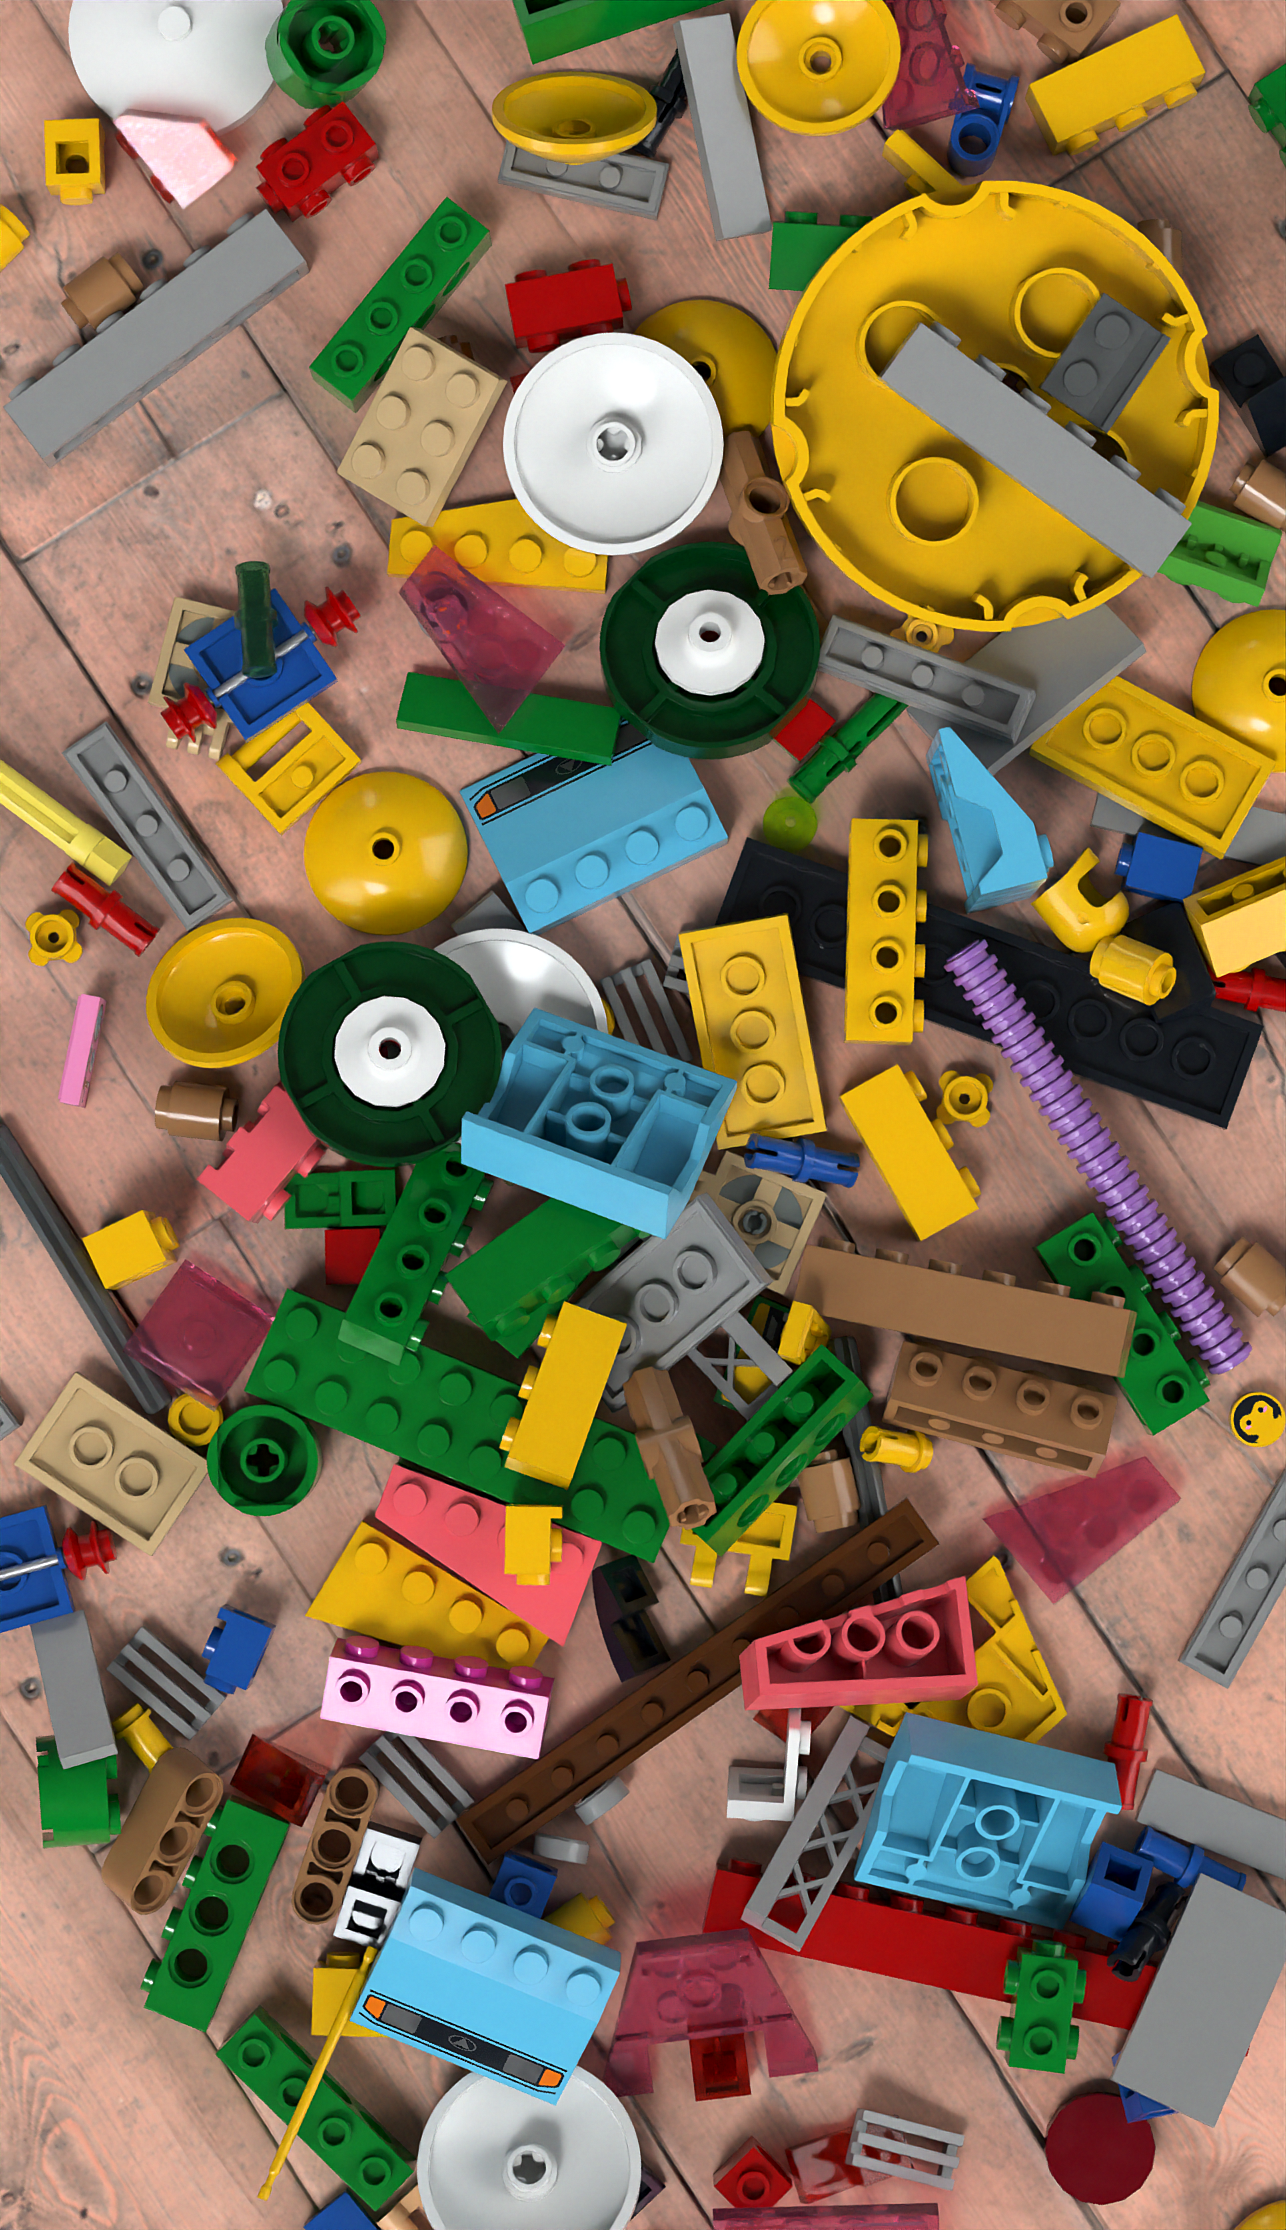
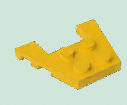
[840,1555,1067,1744]

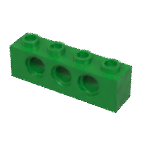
[309,197,492,413]
[692,1344,874,1557]
[140,1794,293,2033]
[215,2005,417,2212]

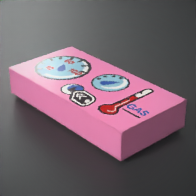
[58,994,107,1108]

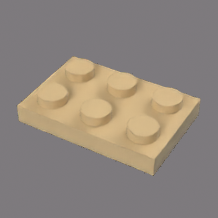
[336,327,508,527]
[14,1372,208,1556]

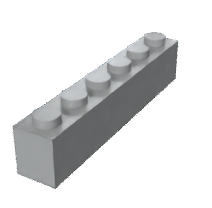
[3,209,309,468]
[877,320,1192,578]

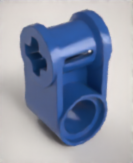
[947,63,1020,177]

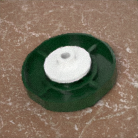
[599,542,820,760]
[278,941,502,1167]

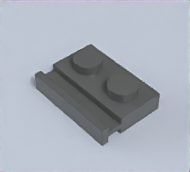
[1038,293,1171,433]

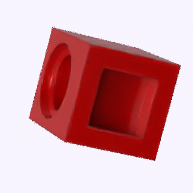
[713,2136,793,2226]

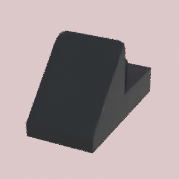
[1209,334,1286,459]

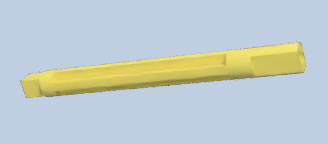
[0,759,132,887]

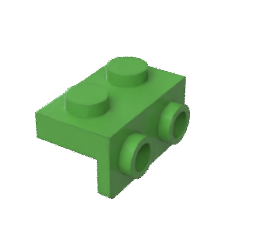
[1157,501,1282,607]

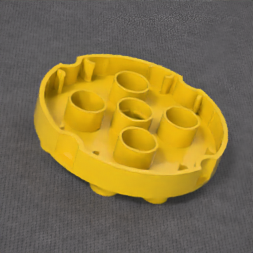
[770,181,1219,632]

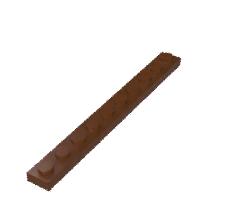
[456,1497,939,1865]

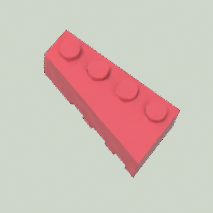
[196,1046,388,1224]
[375,1462,602,1647]
[739,1576,978,1711]

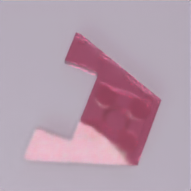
[602,1928,819,2097]

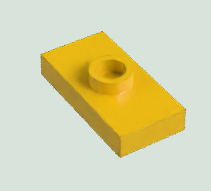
[882,129,962,197]
[778,1301,832,1372]

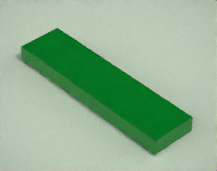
[396,672,623,766]

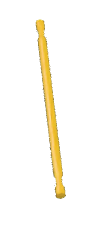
[257,1946,378,2201]

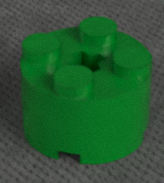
[265,0,386,109]
[207,1404,323,1516]
[36,1735,121,1849]

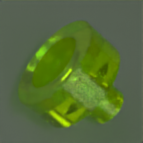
[762,796,817,853]

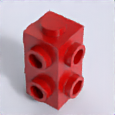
[255,101,379,222]
[505,259,632,353]

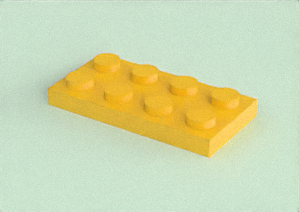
[1029,676,1276,860]
[678,913,827,1150]

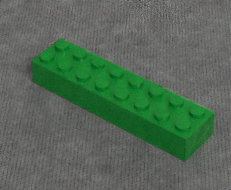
[244,1288,670,1564]

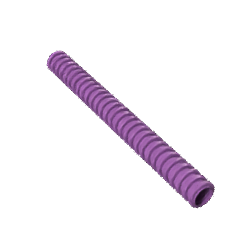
[944,939,1252,1375]

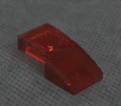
[784,2114,915,2204]

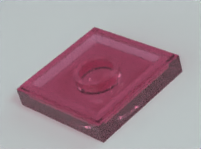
[123,1259,274,1412]

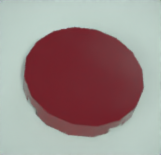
[1044,2092,1156,2205]

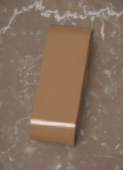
[101,1747,224,1915]
[291,1763,380,1925]

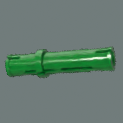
[787,692,909,804]

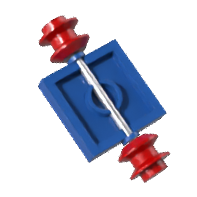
[160,586,361,743]
[0,1505,117,1633]

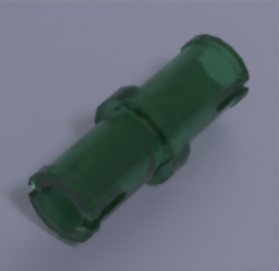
[234,561,279,678]

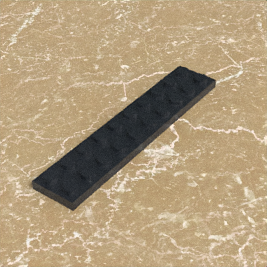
[715,837,1264,1130]

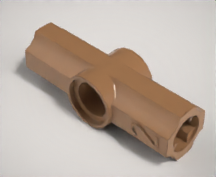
[719,431,808,595]
[622,1366,717,1530]

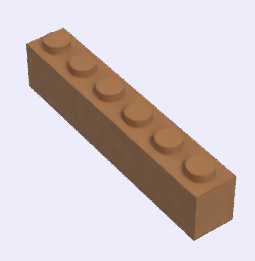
[794,1237,1137,1378]

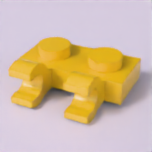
[679,1502,798,1597]

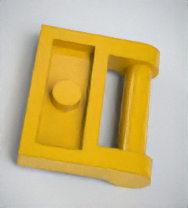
[215,702,362,836]

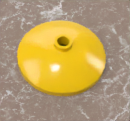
[737,0,901,136]
[492,71,657,165]
[633,300,777,438]
[1191,609,1286,774]
[304,771,468,936]
[146,918,306,1068]

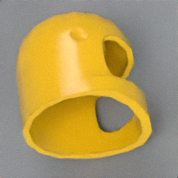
[1031,847,1129,953]

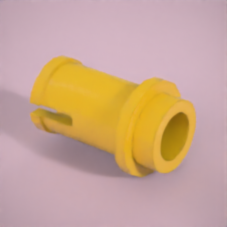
[860,1426,933,1473]
[112,1702,174,1773]

